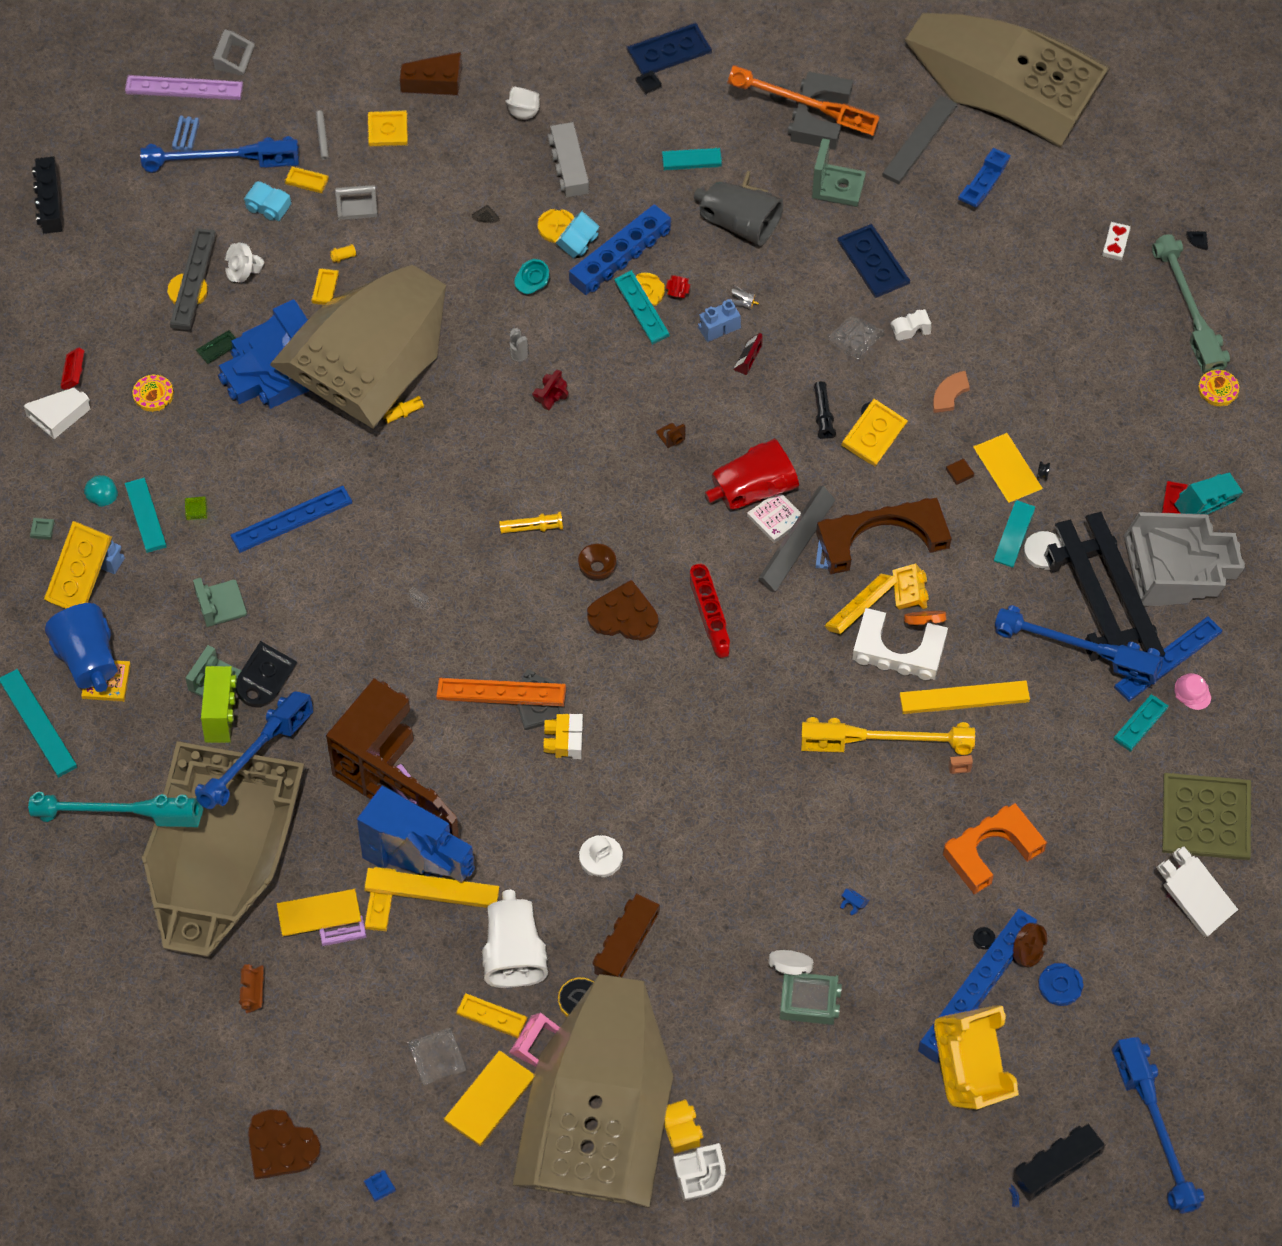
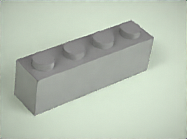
[548,122,589,198]

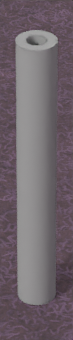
[316,110,329,160]

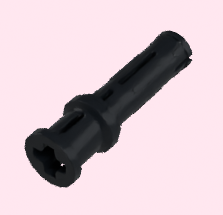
[814,381,836,439]

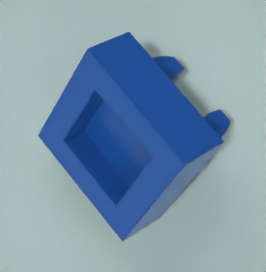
[841,888,870,915]
[364,1170,395,1202]

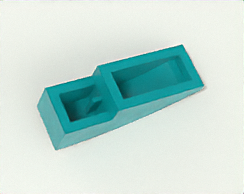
[994,500,1036,568]

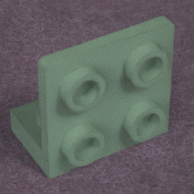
[193,578,247,627]
[186,645,241,697]

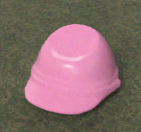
[1174,673,1211,710]

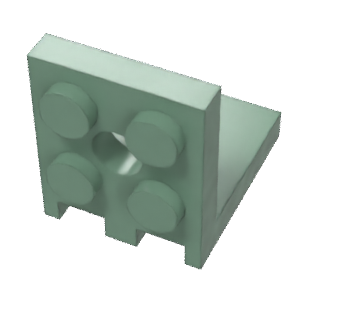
[812,138,866,207]

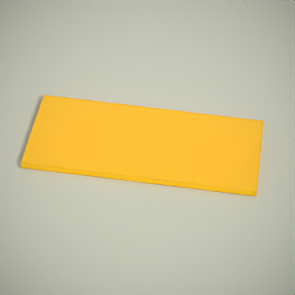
[974,433,1043,503]
[277,889,361,936]

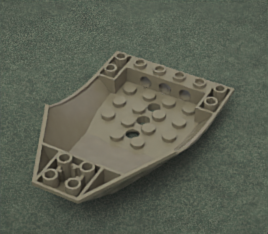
[905,13,1111,148]
[513,974,674,1208]

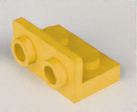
[893,564,929,610]

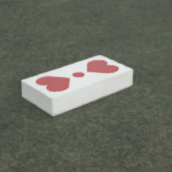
[1103,222,1131,261]

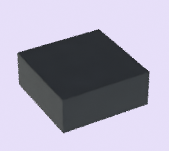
[636,71,662,95]

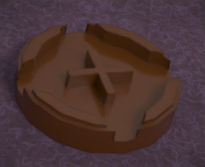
[1013,922,1047,967]

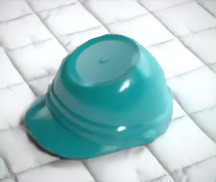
[514,259,550,294]

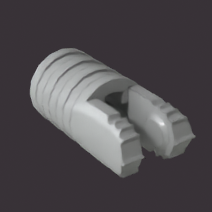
[510,328,528,361]

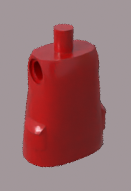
[705,438,799,509]

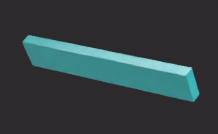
[0,669,77,778]

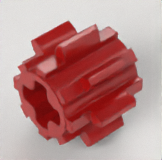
[665,275,690,298]

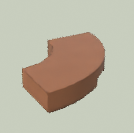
[933,371,970,413]

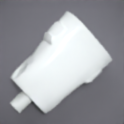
[482,890,548,988]

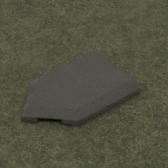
[517,669,565,730]

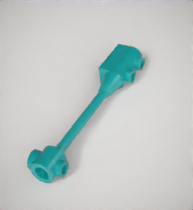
[28,792,203,827]

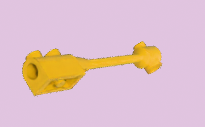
[801,717,975,755]

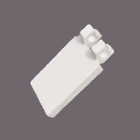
[1156,846,1238,937]

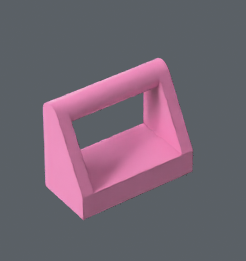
[509,1013,560,1067]

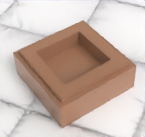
[949,755,973,774]

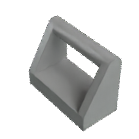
[213,30,255,75]
[335,185,378,220]

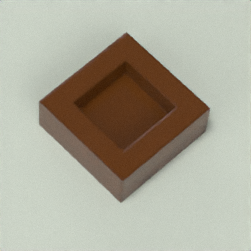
[946,458,974,485]

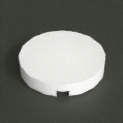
[1024,531,1064,570]
[768,950,814,975]

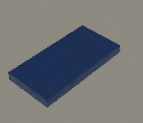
[627,23,712,75]
[837,224,910,298]

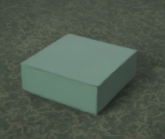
[30,518,55,540]

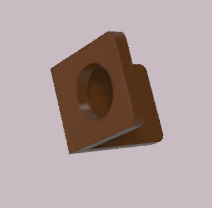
[656,423,686,448]

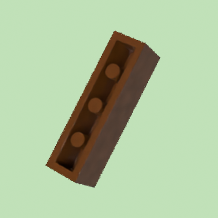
[592,893,660,978]

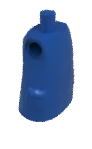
[45,603,118,692]

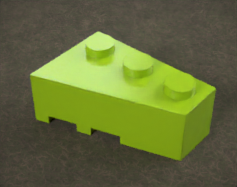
[201,666,237,743]

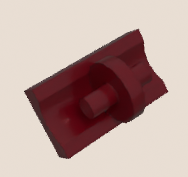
[532,370,569,410]

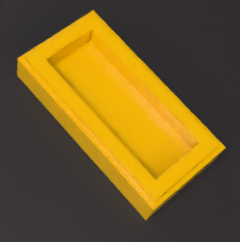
[285,166,329,194]
[311,268,339,305]

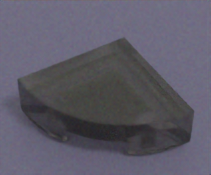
[472,204,499,224]

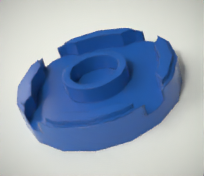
[1038,963,1083,1006]

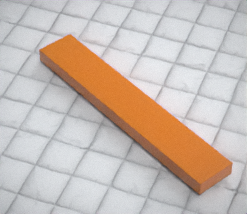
[436,678,566,707]

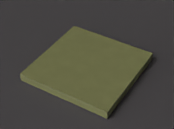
[1162,773,1251,860]

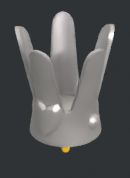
[732,285,759,309]

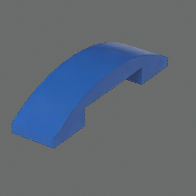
[958,148,1011,207]

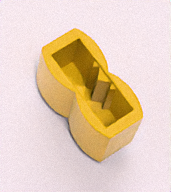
[664,1100,703,1154]

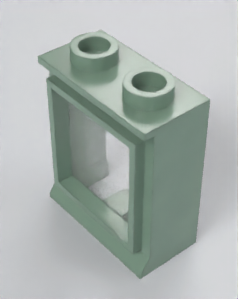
[780,973,842,1025]

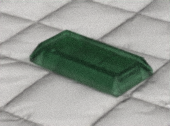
[196,330,236,364]

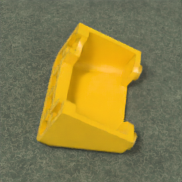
[934,1005,1019,1109]

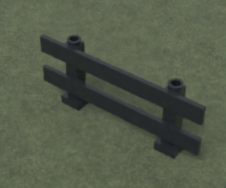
[1044,512,1165,662]

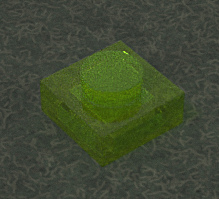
[185,496,207,520]

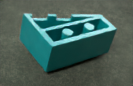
[1175,472,1243,515]

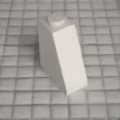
[24,388,90,439]

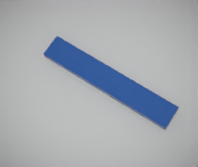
[230,485,352,553]
[1114,616,1223,702]

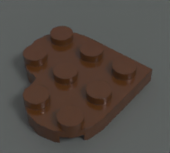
[587,579,659,641]
[248,1109,320,1180]

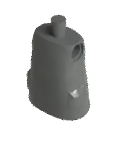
[694,182,783,246]

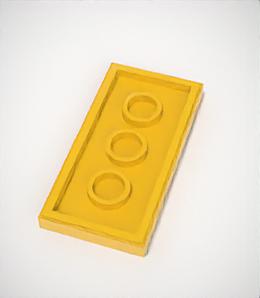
[44,521,112,609]
[444,1050,534,1147]

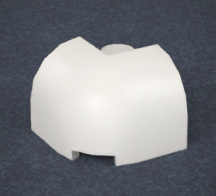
[673,1143,725,1201]

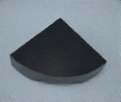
[1186,231,1208,250]

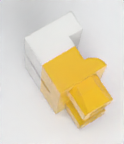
[543,714,583,759]

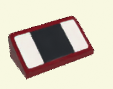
[733,333,763,375]

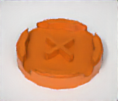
[904,611,946,625]

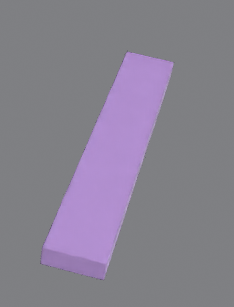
[125,75,243,100]

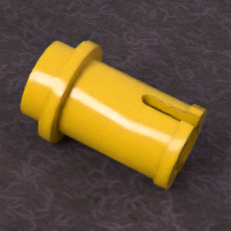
[330,244,356,263]

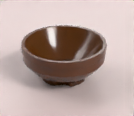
[578,544,616,579]

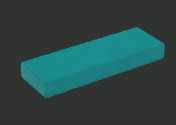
[662,148,722,170]
[1113,694,1169,752]

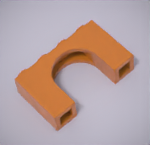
[943,803,1047,894]

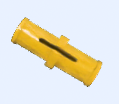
[383,396,424,424]

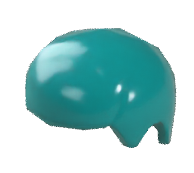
[84,475,118,507]

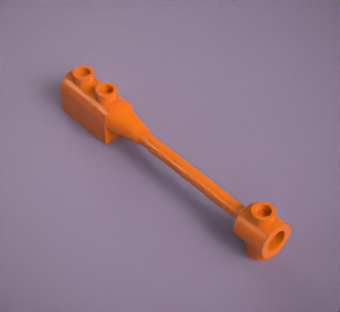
[727,65,880,135]

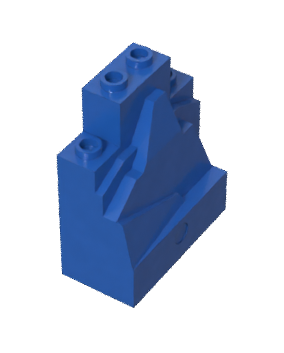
[218,299,309,409]
[357,785,475,883]

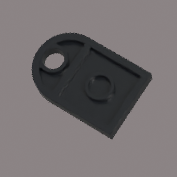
[236,641,297,708]

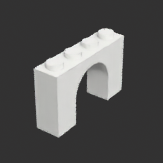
[852,608,948,680]

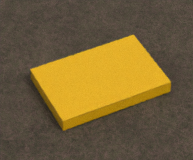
[841,399,908,467]

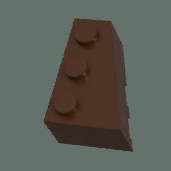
[400,52,462,95]

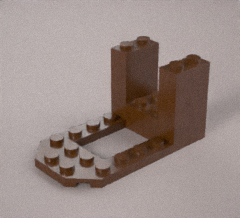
[326,678,459,838]

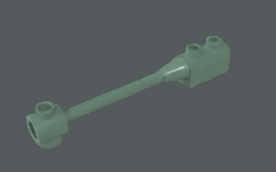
[1152,234,1230,375]

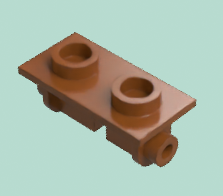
[239,964,264,1013]

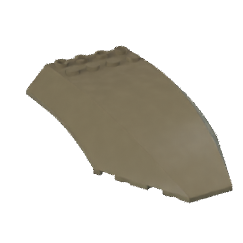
[270,265,446,429]
[142,741,304,957]

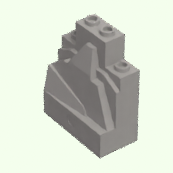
[1124,512,1245,606]

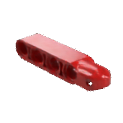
[690,564,730,658]

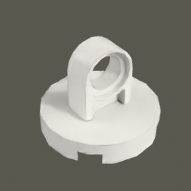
[225,243,264,283]
[579,836,622,877]

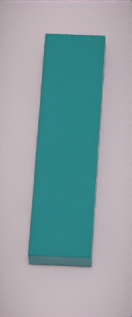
[614,270,670,344]
[125,477,167,553]

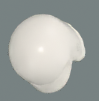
[505,86,539,120]

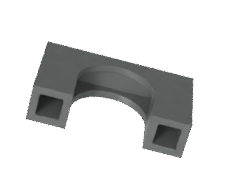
[788,71,853,150]

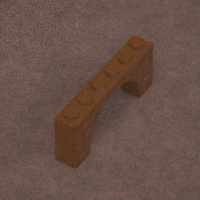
[816,498,952,574]

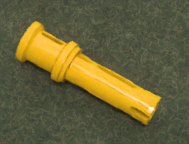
[499,511,563,534]

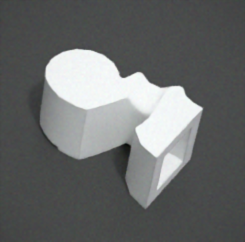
[891,309,931,341]

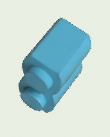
[244,181,291,221]
[556,211,600,258]

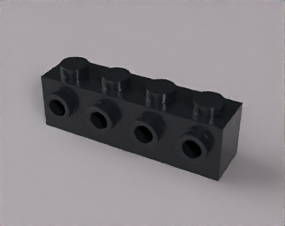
[32,156,63,234]
[1013,1124,1105,1202]

